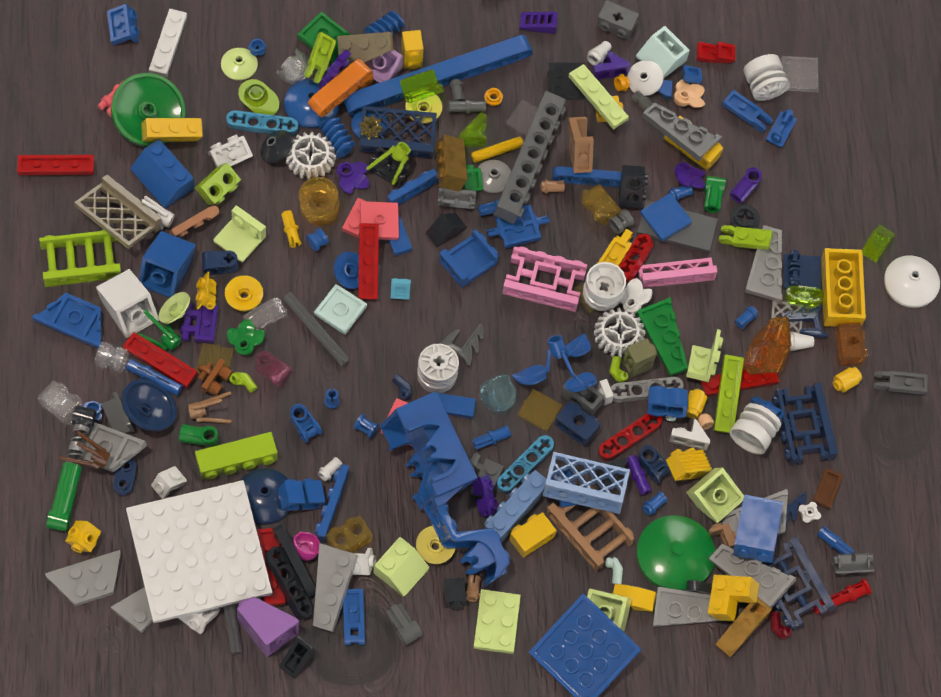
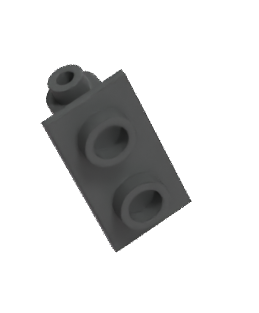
[437,187,476,209]
[831,553,874,575]

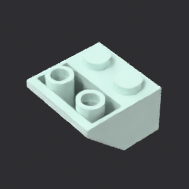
[636,26,690,79]

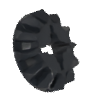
[730,204,760,228]

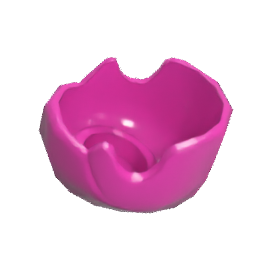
[292,531,320,561]

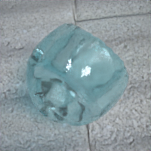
[480,374,516,412]

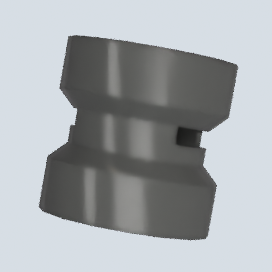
[608,209,634,235]

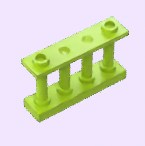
[39,229,121,287]

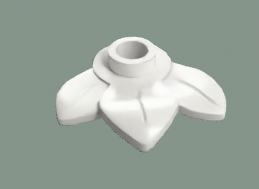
[619,278,652,314]

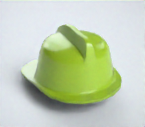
[238,79,280,115]

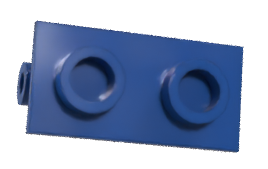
[766,109,797,148]

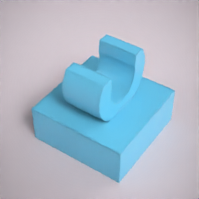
[390,278,411,300]

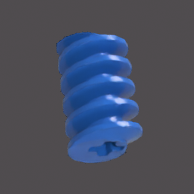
[364,11,406,37]
[319,118,355,159]

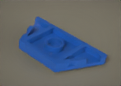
[32,293,101,349]

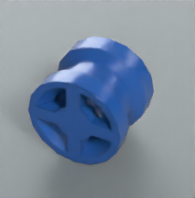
[306,228,329,251]

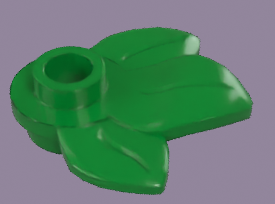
[227,319,265,356]

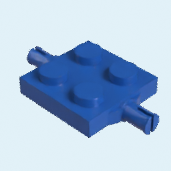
[486,205,549,249]

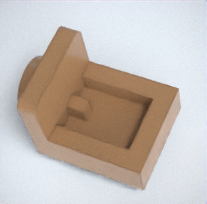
[709,523,736,549]

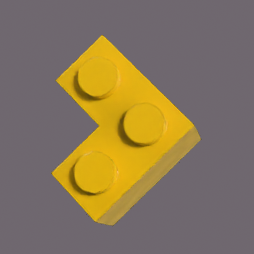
[708,575,759,621]

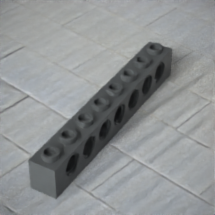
[493,91,566,224]

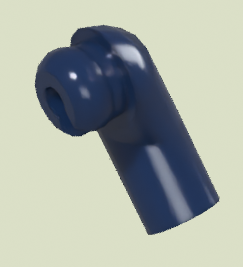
[392,374,412,401]

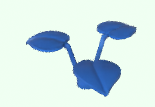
[512,333,597,392]

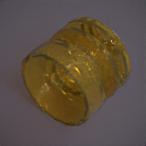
[299,177,340,226]

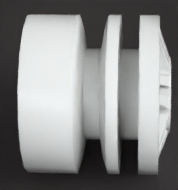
[743,54,790,101]
[583,262,626,311]
[417,344,459,393]
[730,403,781,454]

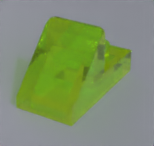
[458,112,487,147]

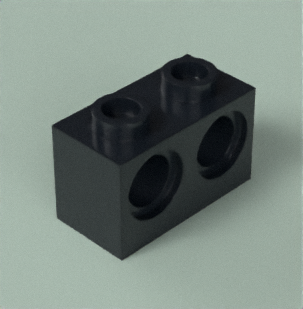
[618,165,648,208]

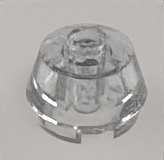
[275,49,309,85]

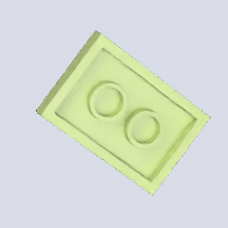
[473,589,521,654]

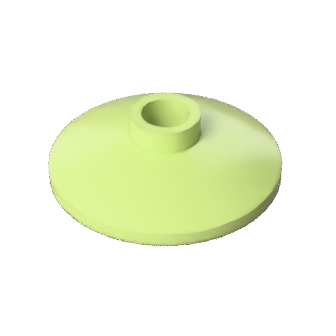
[221,48,258,81]
[158,292,190,324]

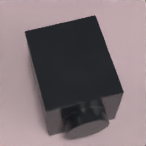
[443,577,466,610]

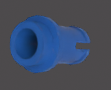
[668,185,693,201]
[734,306,758,330]
[324,388,340,409]
[642,492,667,515]

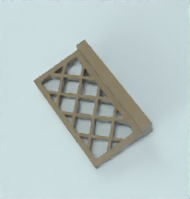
[74,175,161,249]

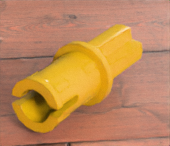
[282,210,301,248]

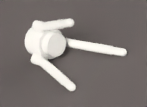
[126,196,175,230]

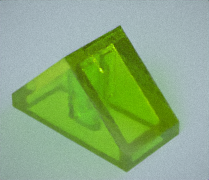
[862,225,896,262]

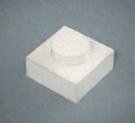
[596,379,614,405]

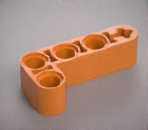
[307,59,373,118]

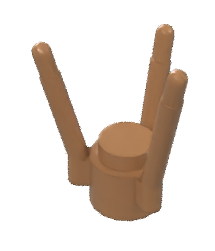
[188,391,232,424]

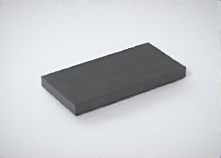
[637,200,718,254]

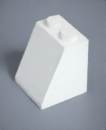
[96,269,159,338]

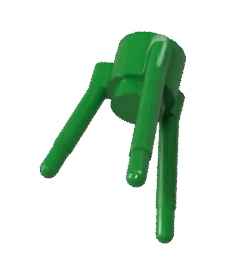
[137,310,181,351]

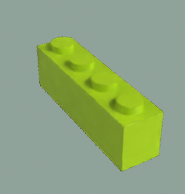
[195,432,278,480]

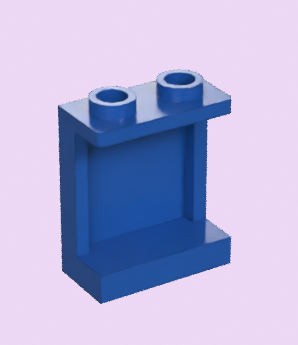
[438,229,498,288]

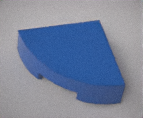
[658,80,672,100]

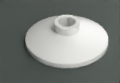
[627,60,663,96]

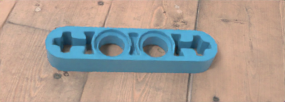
[226,110,298,136]
[497,435,554,494]

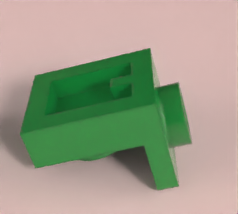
[463,164,483,191]

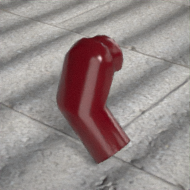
[770,612,792,639]

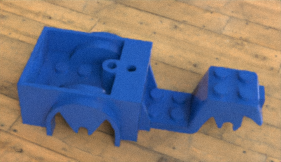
[380,392,510,588]

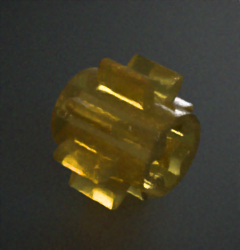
[359,115,382,139]

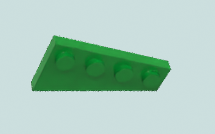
[636,297,688,377]

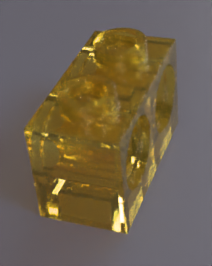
[326,515,373,553]

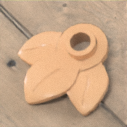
[674,79,705,108]

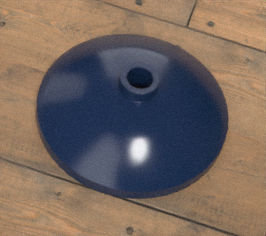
[121,379,177,431]
[240,468,290,525]

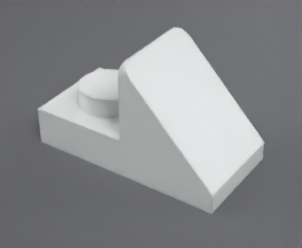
[669,419,710,451]

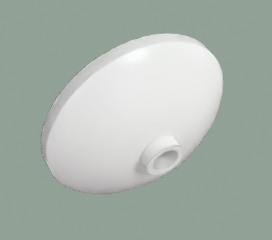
[884,256,940,308]

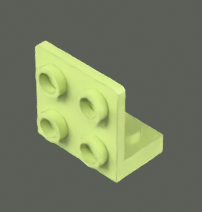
[214,205,266,262]
[686,329,723,382]

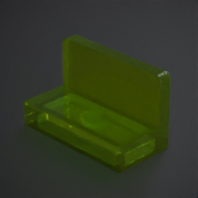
[399,69,444,103]

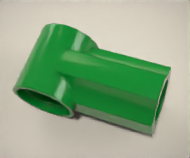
[704,175,726,213]
[179,424,219,448]

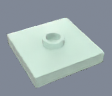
[314,284,367,335]

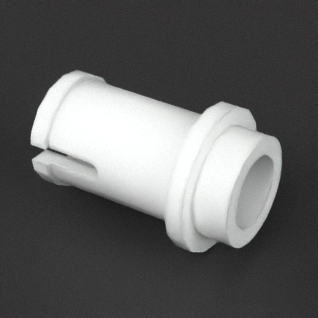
[318,457,342,481]

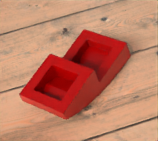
[696,42,735,63]

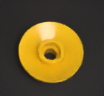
[225,276,263,311]

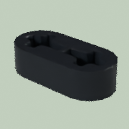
[686,580,712,595]

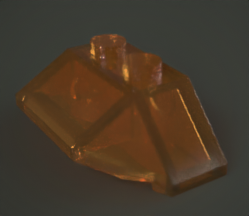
[743,316,792,375]

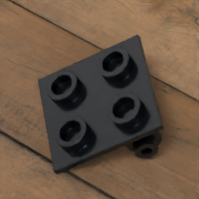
[547,62,585,99]

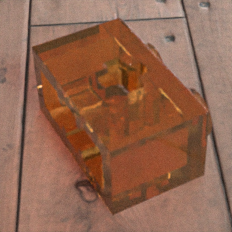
[835,323,868,366]

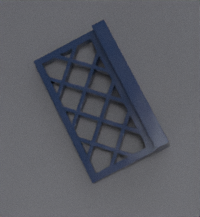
[359,106,437,159]

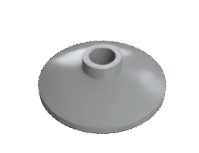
[478,160,511,194]

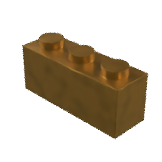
[435,134,467,192]

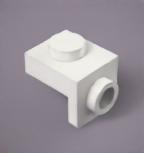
[151,466,187,499]
[353,548,376,575]

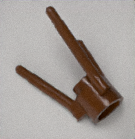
[58,431,110,469]

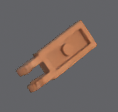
[169,205,219,238]

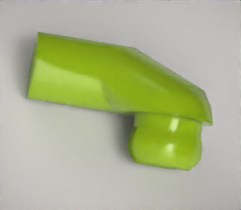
[609,356,628,383]
[229,372,258,393]

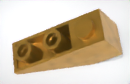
[715,597,772,658]

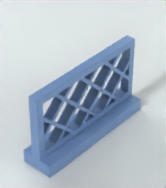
[543,452,630,514]

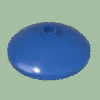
[284,79,339,129]

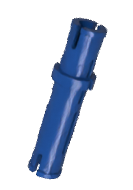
[126,359,183,396]

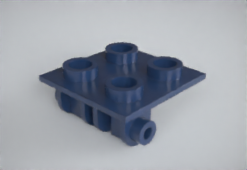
[784,250,821,291]

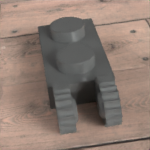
[873,371,928,395]

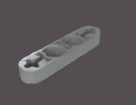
[611,377,683,403]

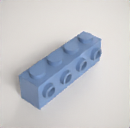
[484,470,546,543]

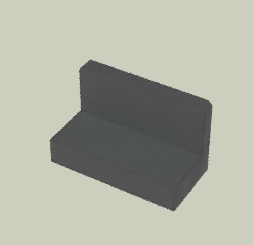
[102,391,135,435]

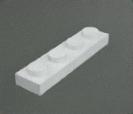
[149,9,187,78]

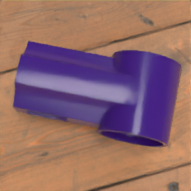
[729,167,762,204]

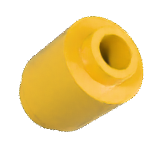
[833,367,862,393]
[686,389,707,419]

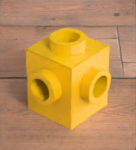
[65,521,101,553]

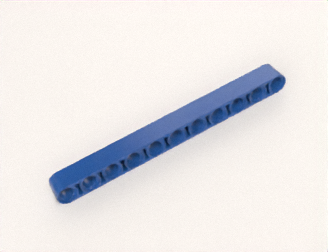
[343,35,533,117]

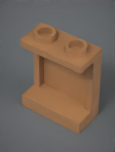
[568,117,594,173]

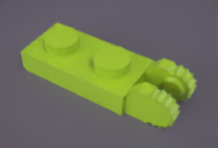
[304,32,336,84]
[718,225,773,250]

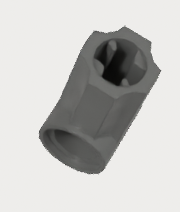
[386,603,423,646]

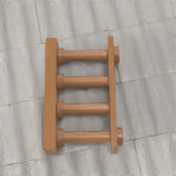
[546,482,634,572]

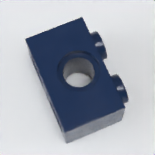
[554,401,601,447]

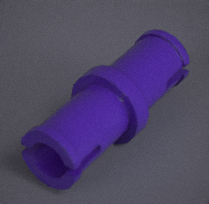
[626,455,652,495]

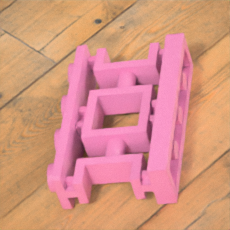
[502,247,587,312]

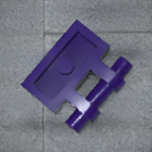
[318,50,351,90]
[180,303,218,344]

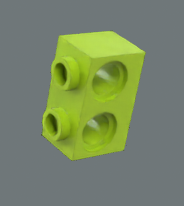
[195,163,241,205]

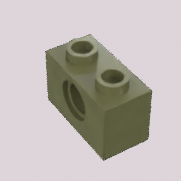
[623,338,657,378]

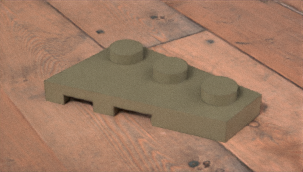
[337,32,393,73]

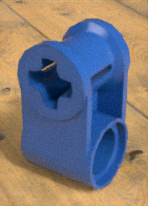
[290,404,322,443]

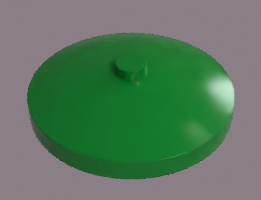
[111,73,185,147]
[636,515,715,591]

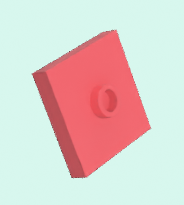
[360,201,399,240]

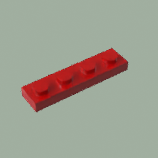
[17,155,94,175]
[358,223,379,300]
[123,332,198,389]
[700,364,779,397]
[256,528,285,607]

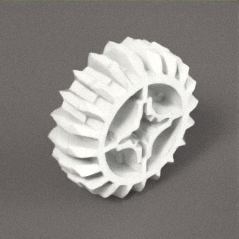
[286,132,336,180]
[594,307,645,358]

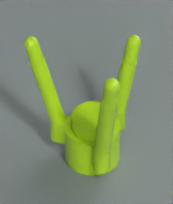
[366,142,411,185]

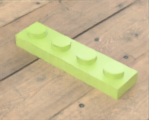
[569,64,629,129]

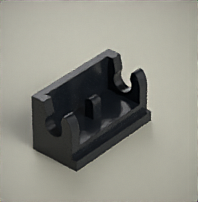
[369,147,410,189]

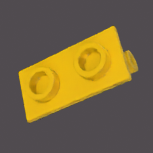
[196,272,216,310]

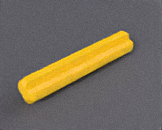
[471,137,523,163]

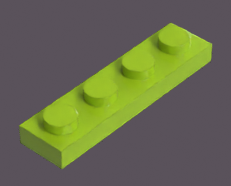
[713,355,744,434]

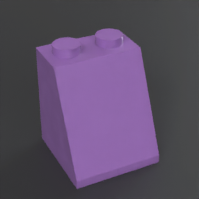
[237,596,299,657]

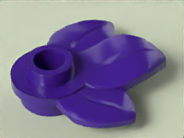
[337,162,369,194]
[674,162,706,188]

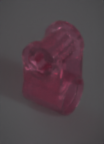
[255,351,293,387]

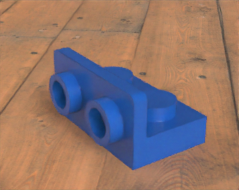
[107,4,140,45]

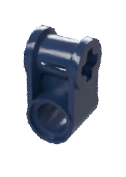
[202,250,239,275]
[638,445,671,484]

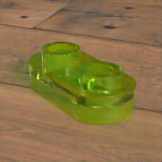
[785,285,824,306]

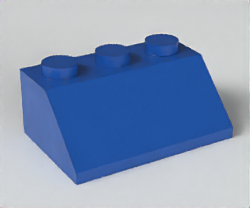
[130,139,195,209]

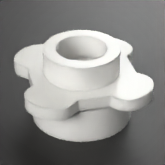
[798,502,821,523]

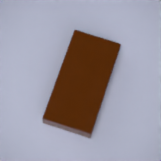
[812,468,843,510]

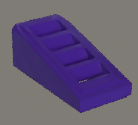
[519,12,558,34]

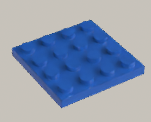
[529,593,642,697]

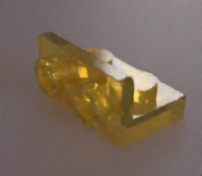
[581,184,622,225]

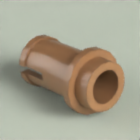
[540,179,565,194]
[465,575,481,602]

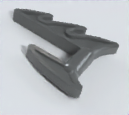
[440,323,484,367]

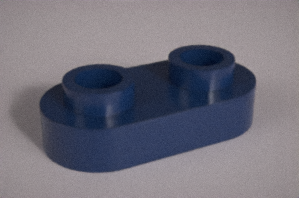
[113,459,137,497]

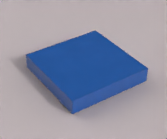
[640,193,692,242]

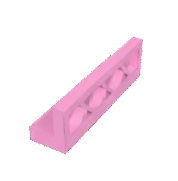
[638,258,717,288]

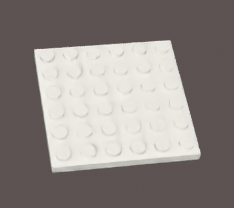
[126,480,272,624]

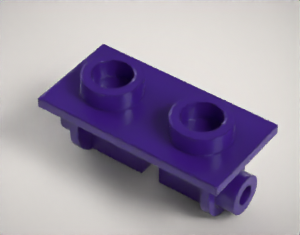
[472,474,498,516]

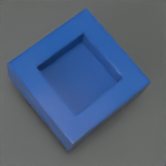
[682,65,703,84]

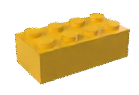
[821,248,866,328]

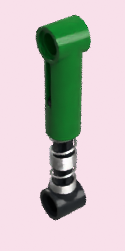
[47,406,96,532]

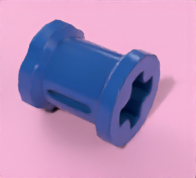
[354,414,379,439]

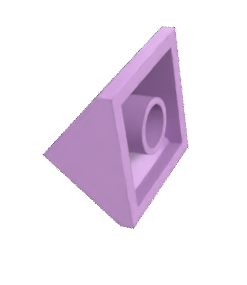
[365,49,404,83]

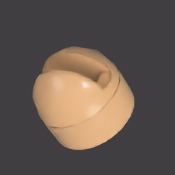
[697,413,714,430]

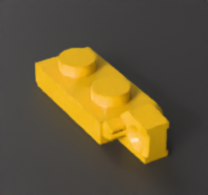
[597,229,633,266]

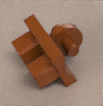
[197,358,232,396]

